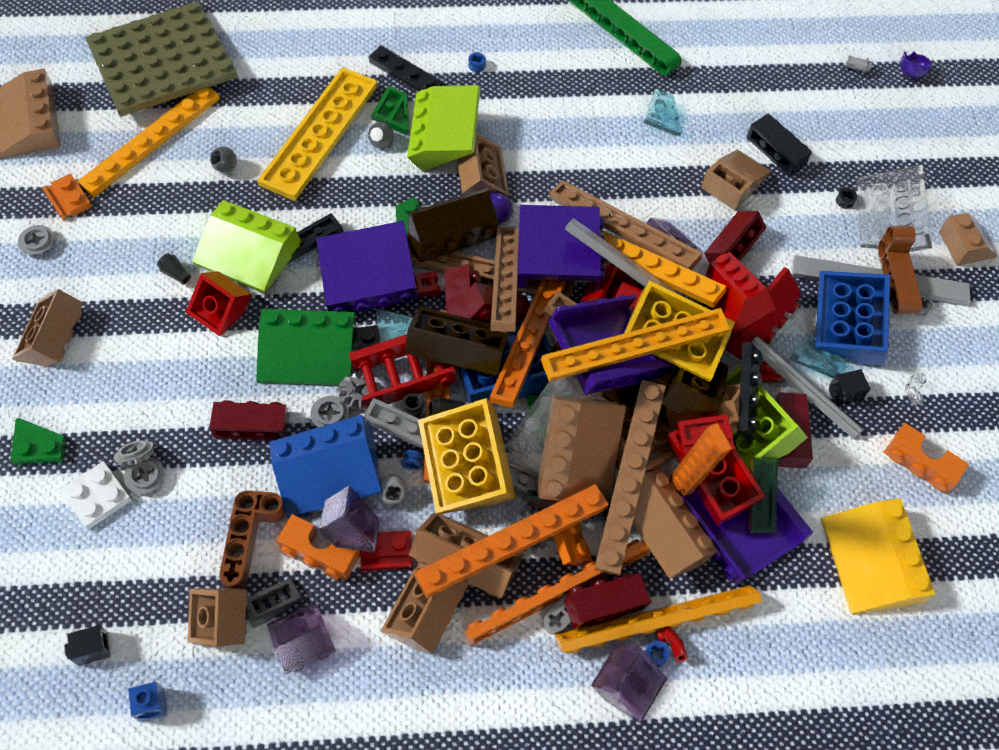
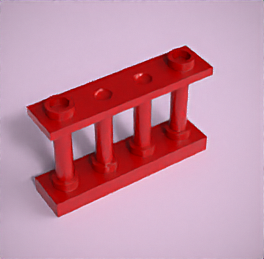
[349,334,458,409]

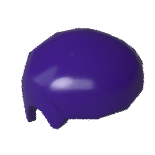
[900,51,932,78]
[490,193,513,225]

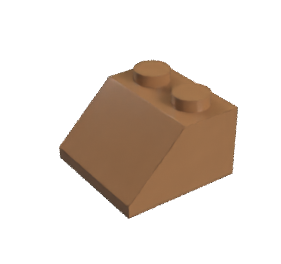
[939,213,998,266]
[187,588,248,647]

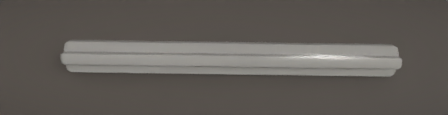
[752,337,863,438]

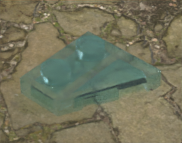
[643,89,683,137]
[376,309,413,342]
[789,336,850,378]

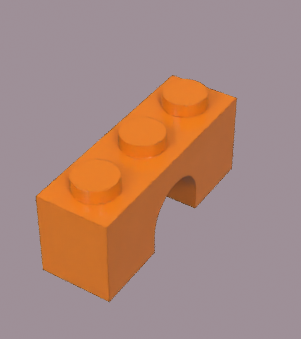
[883,423,969,494]
[276,514,361,581]

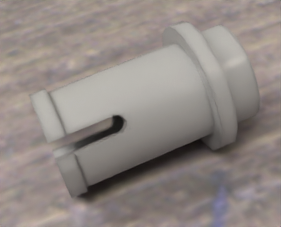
[845,55,872,74]

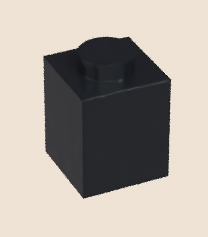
[829,369,871,405]
[64,625,111,666]

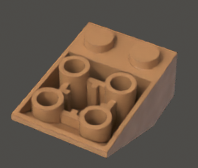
[701,149,771,210]

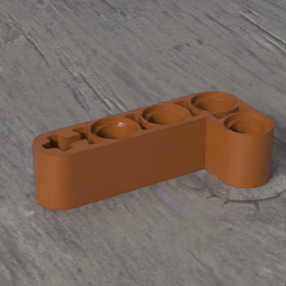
[878,226,922,315]
[219,490,286,589]

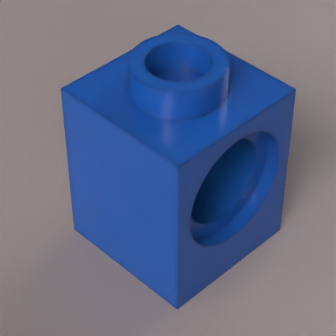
[128,681,167,722]

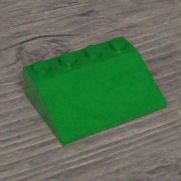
[256,309,357,386]

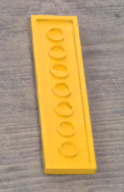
[257,67,378,201]

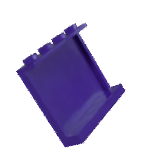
[517,205,605,290]
[316,220,419,312]
[548,295,674,395]
[681,467,814,586]

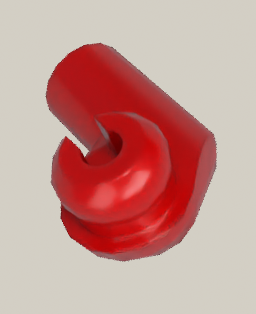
[656,626,688,663]

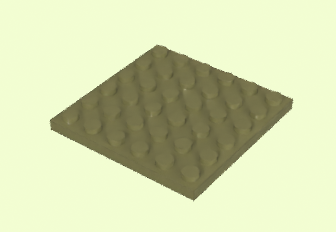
[85,1,238,117]

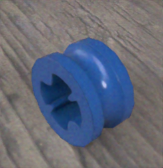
[468,52,486,72]
[401,450,424,470]
[644,641,670,667]

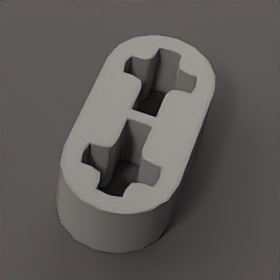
[543,592,571,636]

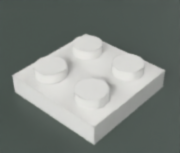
[59,461,132,530]

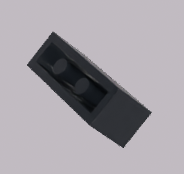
[746,113,812,176]

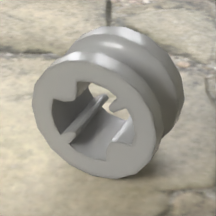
[914,294,933,317]

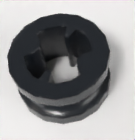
[836,187,858,209]

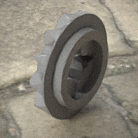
[18,225,55,257]
[338,373,369,410]
[310,396,349,427]
[114,441,154,467]
[124,457,165,495]

